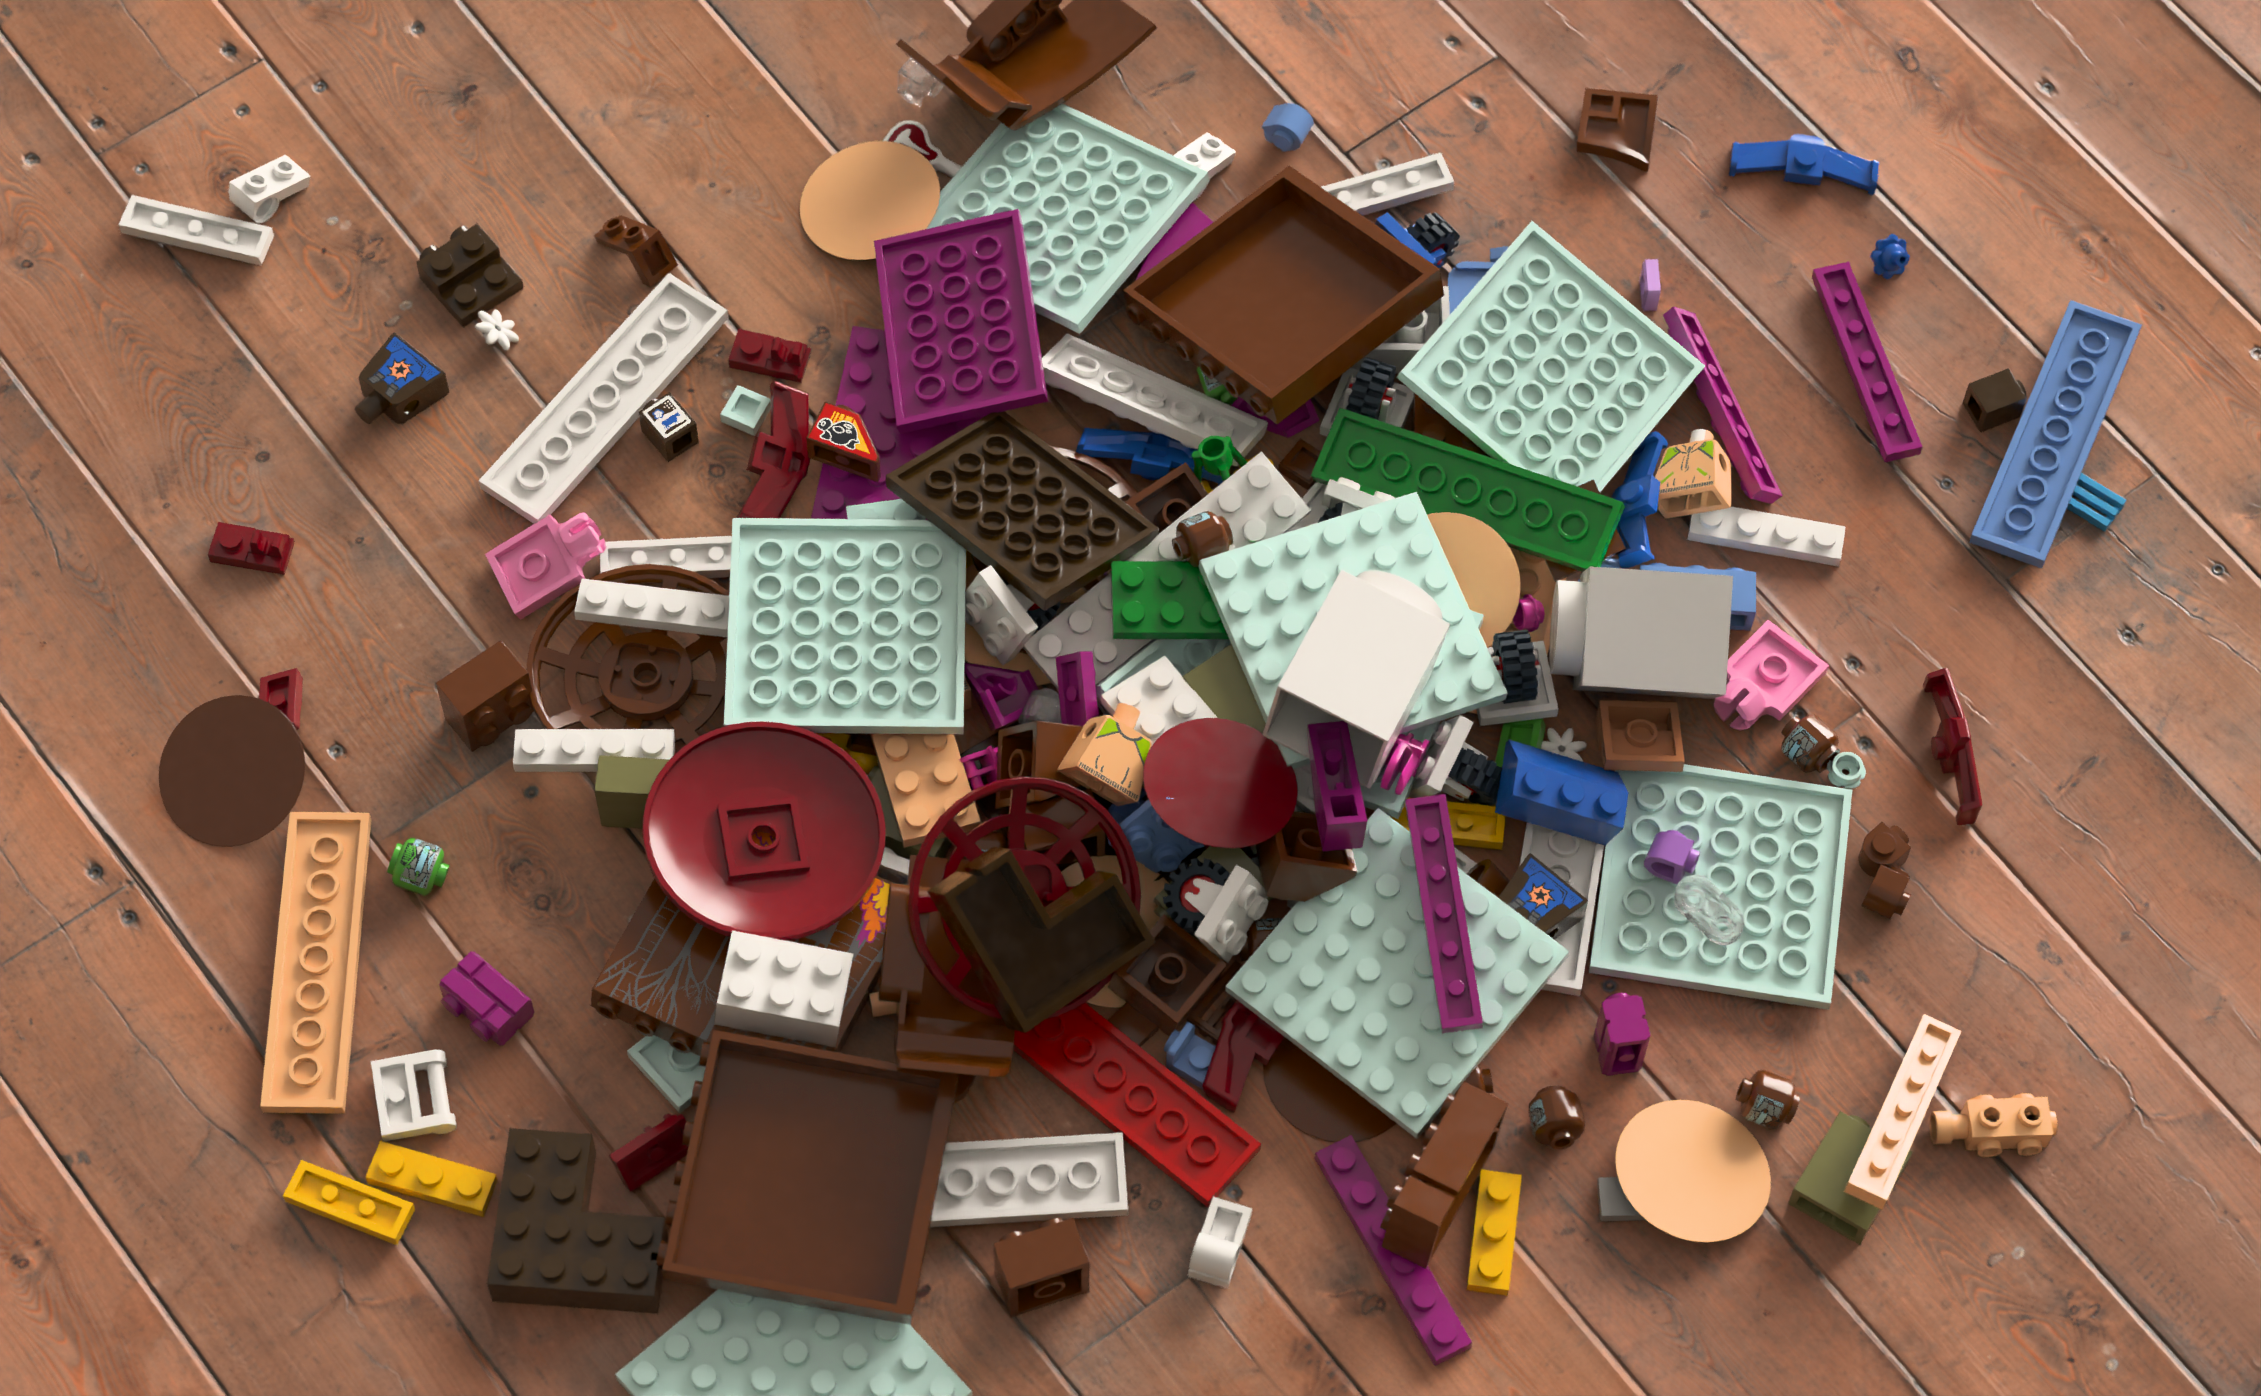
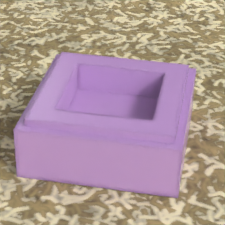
[1639,259,1661,311]

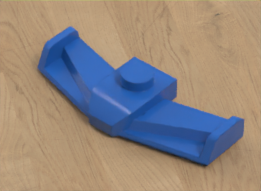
[1729,134,1879,195]
[1076,428,1230,486]
[1611,431,1668,569]

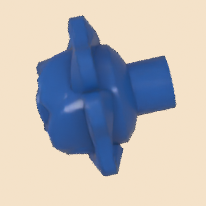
[1870,234,1910,280]

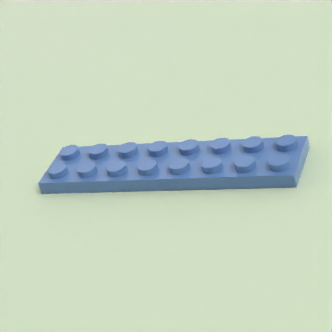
[1969,300,2142,568]

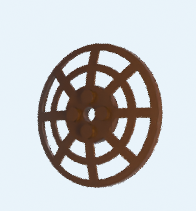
[526,564,729,745]

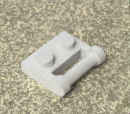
[371,1050,457,1142]

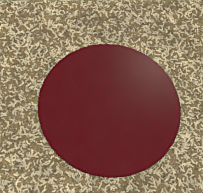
[1143,718,1298,848]

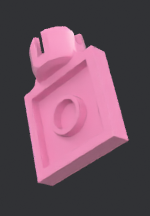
[485,512,607,620]
[1714,620,1829,730]

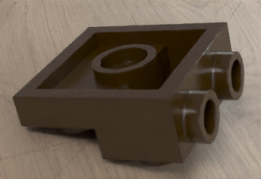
[416,224,524,327]

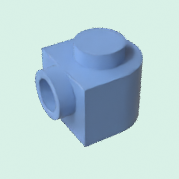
[1261,103,1314,152]

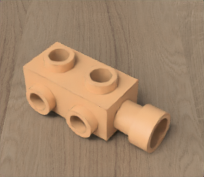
[1929,1093,2057,1157]

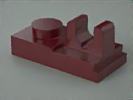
[728,329,811,383]
[208,522,295,575]
[259,668,303,730]
[609,1113,689,1192]

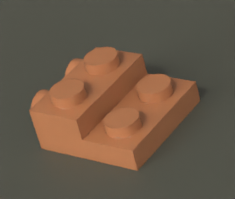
[1595,700,1685,772]

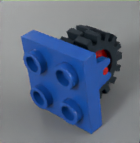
[1375,212,1460,268]

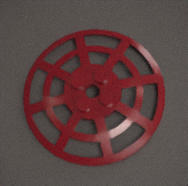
[908,777,1141,1019]

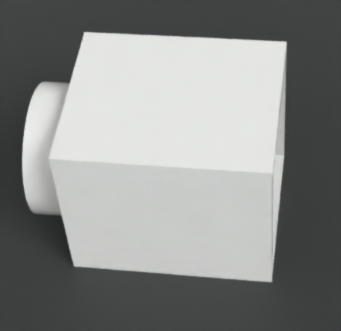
[1549,567,1733,699]
[1263,570,1450,789]

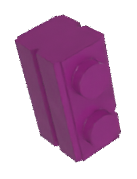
[439,951,534,1046]
[1594,993,1651,1076]

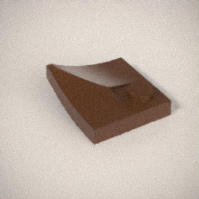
[1576,88,1658,171]

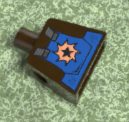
[355,332,450,424]
[1498,853,1588,940]

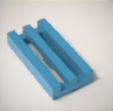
[2067,473,2127,532]

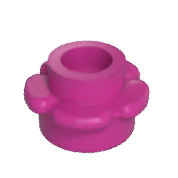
[1513,594,1545,632]

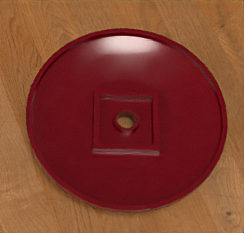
[642,721,886,941]

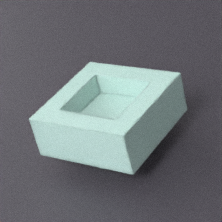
[720,385,771,436]

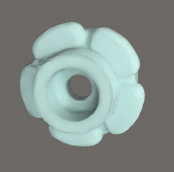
[1827,752,1866,789]

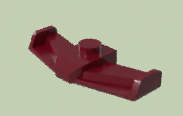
[736,380,811,518]
[1923,668,1982,825]
[1202,1002,1285,1113]

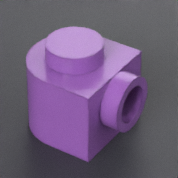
[1644,830,1700,886]

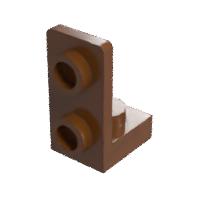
[594,215,678,287]

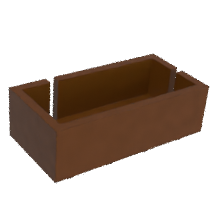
[1380,1082,1508,1269]

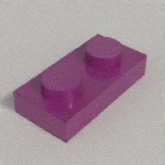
[1055,651,1099,726]

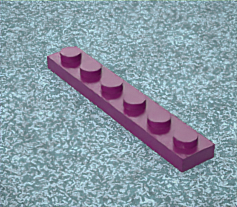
[1812,262,1923,463]
[1663,306,1783,504]
[1405,794,1483,1034]
[1315,1135,1472,1366]

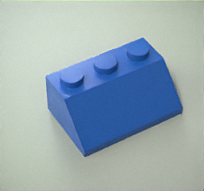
[1495,739,1629,845]

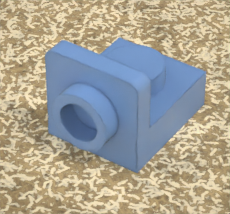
[1164,1022,1216,1090]

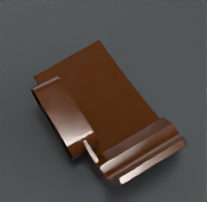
[896,0,1157,130]
[878,855,1015,1077]

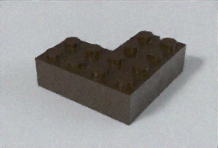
[927,847,1156,1033]
[487,1128,668,1314]

